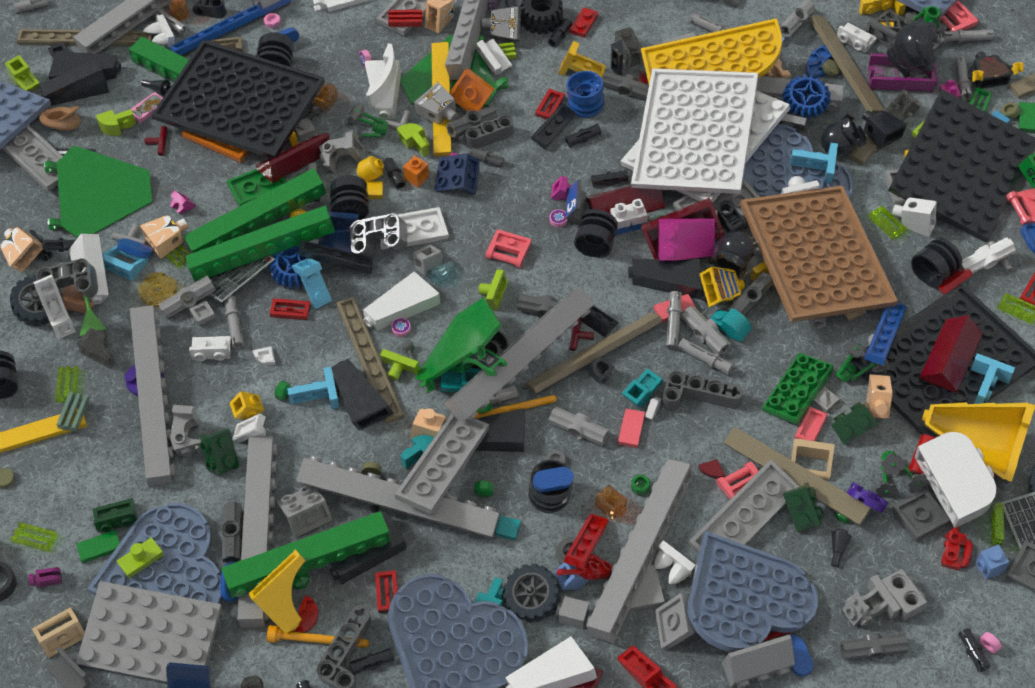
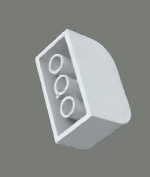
[915,432,996,528]

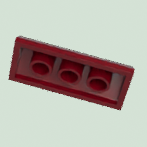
[255,132,330,183]
[586,186,665,214]
[919,315,983,393]

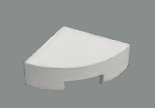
[253,346,276,365]
[646,397,663,419]

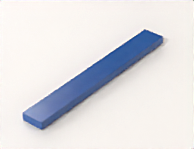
[169,0,293,55]

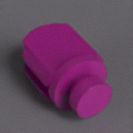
[29,567,62,588]

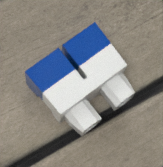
[610,199,648,235]

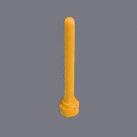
[473,395,557,419]
[267,625,370,648]

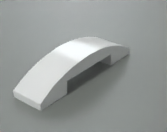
[366,43,396,107]
[33,275,76,339]

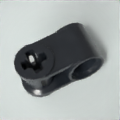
[192,0,227,18]
[717,200,748,233]

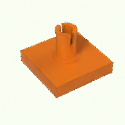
[449,68,495,112]

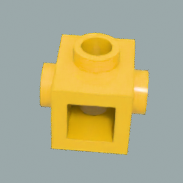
[230,391,264,420]

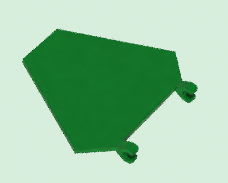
[400,35,508,107]
[44,146,152,238]
[415,297,502,393]

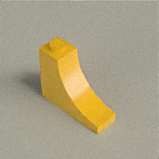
[249,550,305,634]

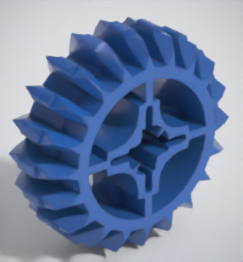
[783,74,831,120]
[269,245,320,290]

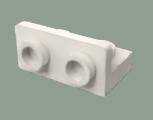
[837,23,877,53]
[189,336,231,361]

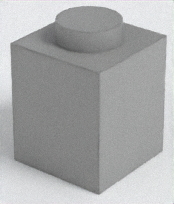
[556,596,589,629]

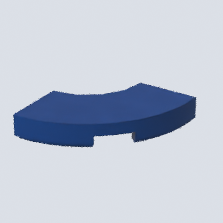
[806,45,833,79]

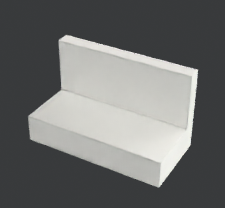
[476,39,512,76]

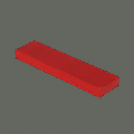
[564,513,609,569]

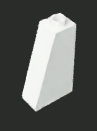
[365,60,402,120]
[69,234,109,305]
[363,272,440,331]
[505,636,597,688]

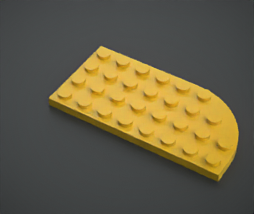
[641,18,782,84]

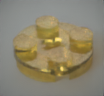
[138,272,177,307]

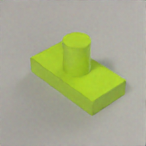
[479,269,508,311]
[380,349,420,381]
[117,537,164,579]

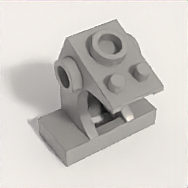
[319,131,365,174]
[170,405,202,457]
[842,575,901,626]

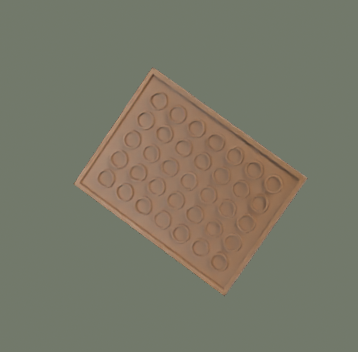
[740,186,898,322]

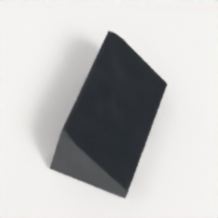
[610,40,623,76]
[579,305,619,337]

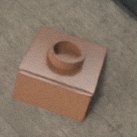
[62,285,94,314]

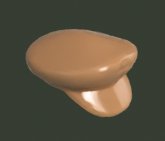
[40,106,81,131]

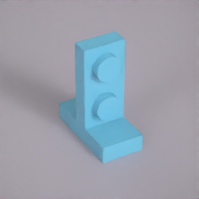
[790,143,838,184]
[292,258,332,309]
[971,353,1015,404]
[287,367,339,409]

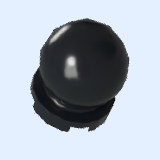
[821,113,867,158]
[710,230,754,279]

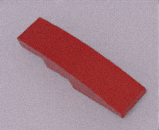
[617,645,677,688]

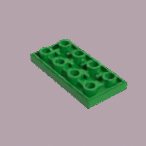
[762,353,834,425]

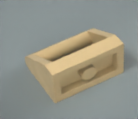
[791,438,835,480]
[32,607,85,658]

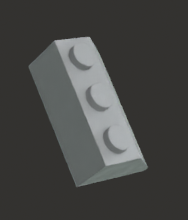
[722,635,795,688]

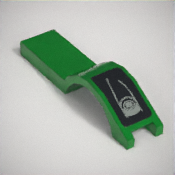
[448,349,508,376]

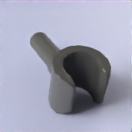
[402,339,415,360]

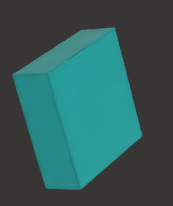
[495,516,521,541]

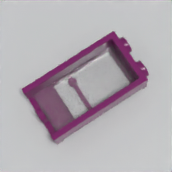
[868,54,938,92]

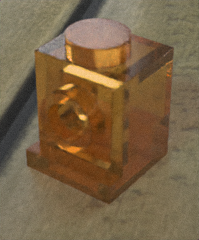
[168,0,190,21]
[312,83,338,111]
[595,484,627,519]

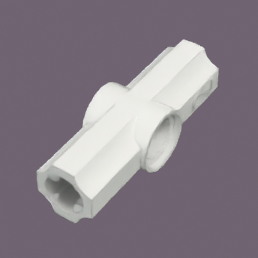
[959,238,1016,274]

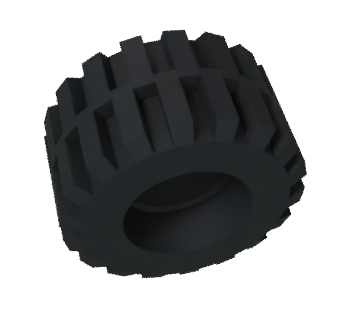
[521,0,563,35]

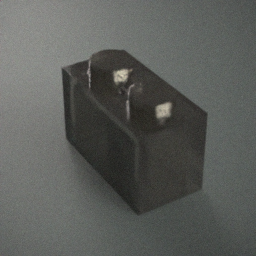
[615,27,644,68]

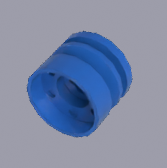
[566,71,605,118]

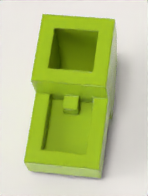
[5,55,40,92]
[96,109,136,136]
[397,123,430,157]

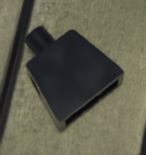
[862,110,907,148]

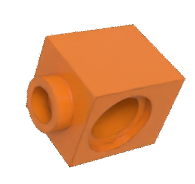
[403,156,429,188]

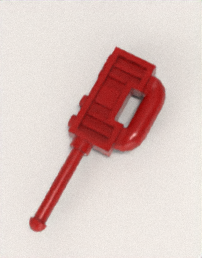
[941,527,973,571]
[557,554,612,580]

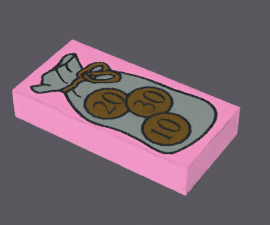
[131,92,163,123]

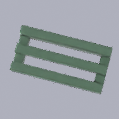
[56,392,90,432]

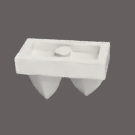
[143,14,175,50]
[655,540,696,585]

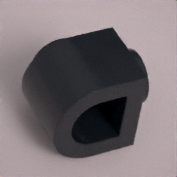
[588,357,615,383]

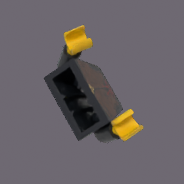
[968,51,1024,89]

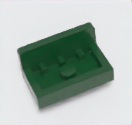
[831,402,878,445]
[199,428,239,475]
[783,482,824,532]
[92,498,138,533]

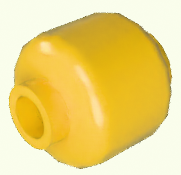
[357,156,384,182]

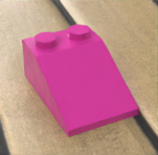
[658,219,715,260]

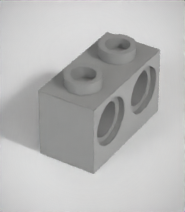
[881,569,927,622]

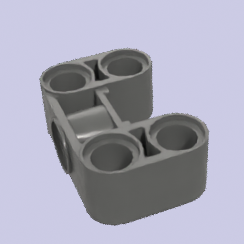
[350,213,407,257]
[36,258,98,299]

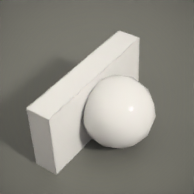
[781,176,820,194]
[232,414,266,443]

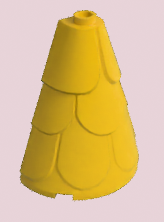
[922,402,1035,482]

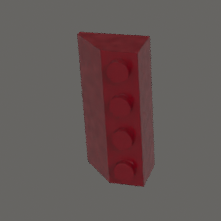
[641,197,724,259]

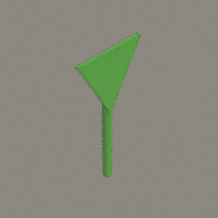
[79,286,107,336]

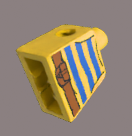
[700,267,745,307]

